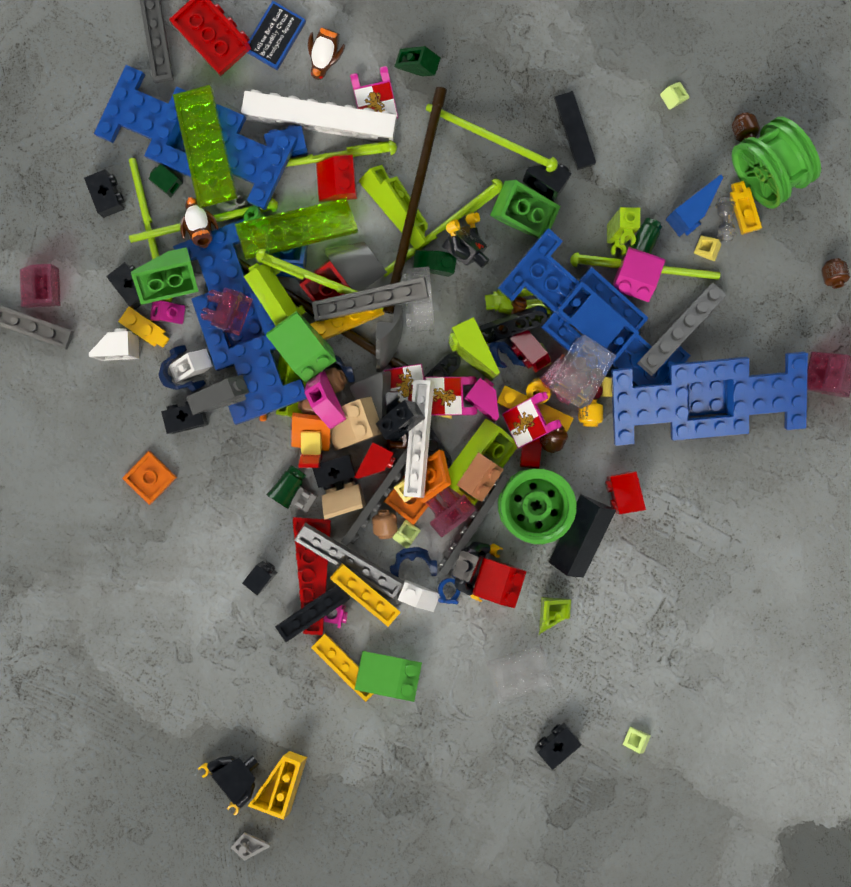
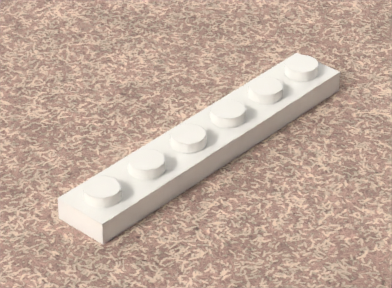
[403,380,434,498]

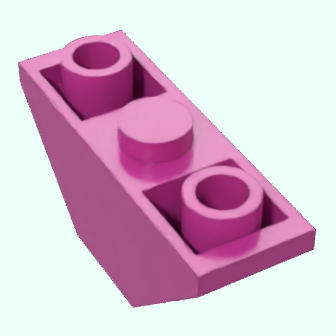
[304,370,347,429]

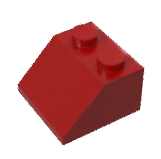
[316,155,357,202]
[299,259,350,302]
[355,442,396,479]
[605,471,646,514]
[472,557,527,608]

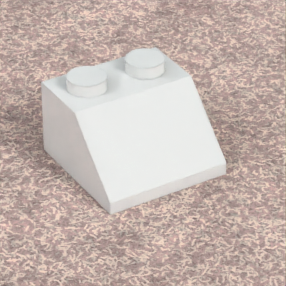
[89,328,140,361]

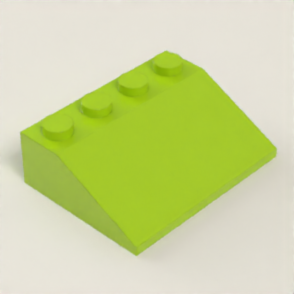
[448,317,500,381]

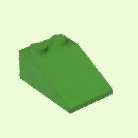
[490,180,561,239]
[131,247,199,305]
[266,311,336,383]
[354,651,422,702]

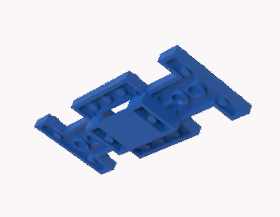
[94,65,298,210]
[173,219,307,425]
[497,228,691,386]
[611,352,808,446]

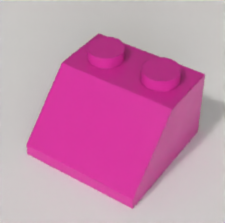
[613,247,665,302]
[464,378,499,422]

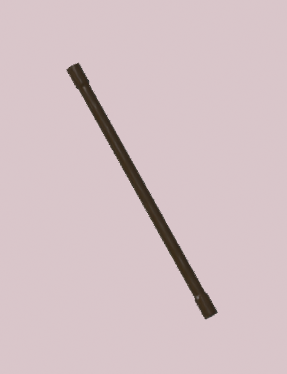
[383,87,447,314]
[239,258,410,368]

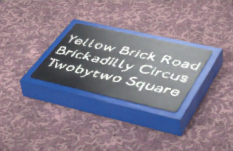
[247,1,306,70]

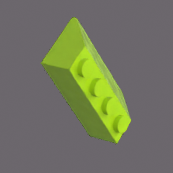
[448,419,518,506]

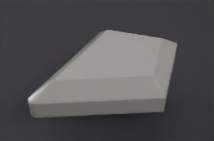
[231,832,270,861]

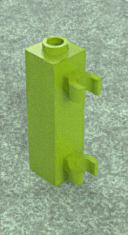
[607,207,640,255]
[244,262,306,326]

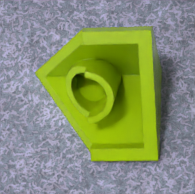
[539,597,571,635]

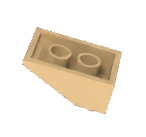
[331,397,382,451]
[322,481,366,519]

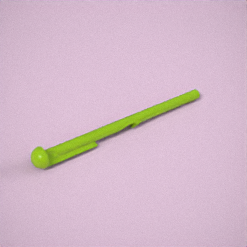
[426,104,558,172]
[286,140,397,167]
[129,158,173,303]
[383,179,503,277]
[129,198,278,243]
[256,249,383,310]
[570,252,720,280]

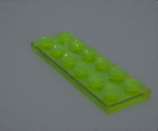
[173,85,237,208]
[235,198,358,260]

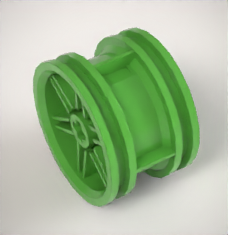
[731,117,821,209]
[498,469,576,544]

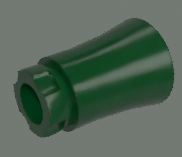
[626,218,662,254]
[266,465,306,509]

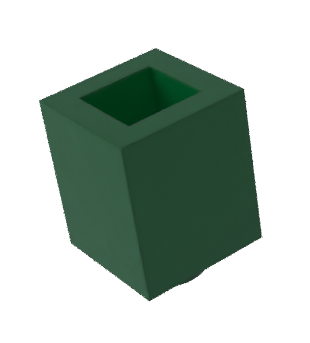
[148,164,183,198]

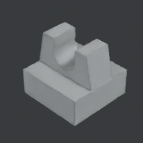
[291,487,318,513]

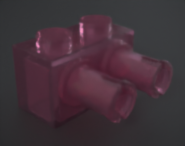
[201,288,253,336]
[425,487,476,538]

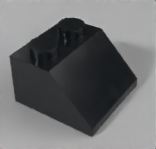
[523,164,572,202]

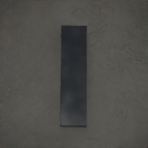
[554,91,596,170]
[275,584,350,642]

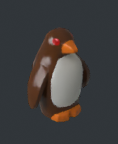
[308,27,345,80]
[180,197,219,248]

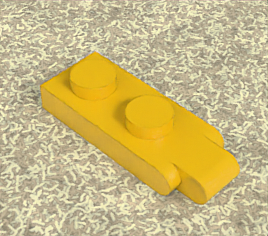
[730,181,762,235]
[118,306,170,348]

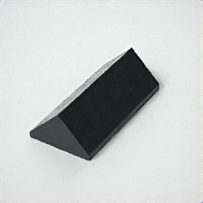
[549,494,616,578]

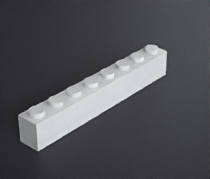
[241,90,397,142]

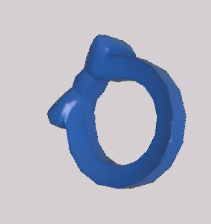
[438,578,460,604]

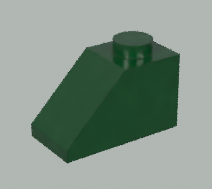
[394,46,441,77]
[412,250,457,277]

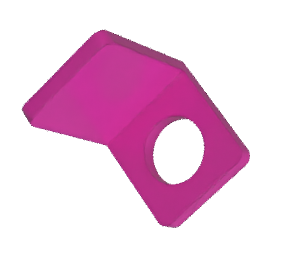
[150,301,185,324]
[324,605,348,628]

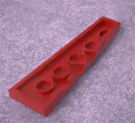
[293,517,331,635]

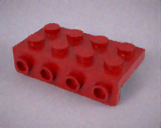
[169,0,251,77]

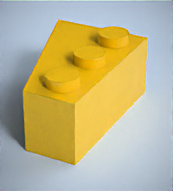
[248,751,307,820]

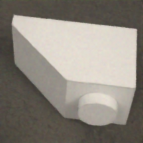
[169,349,213,383]
[398,579,440,612]

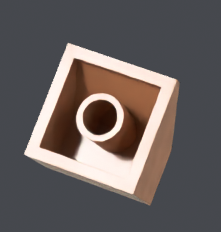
[457,452,504,502]

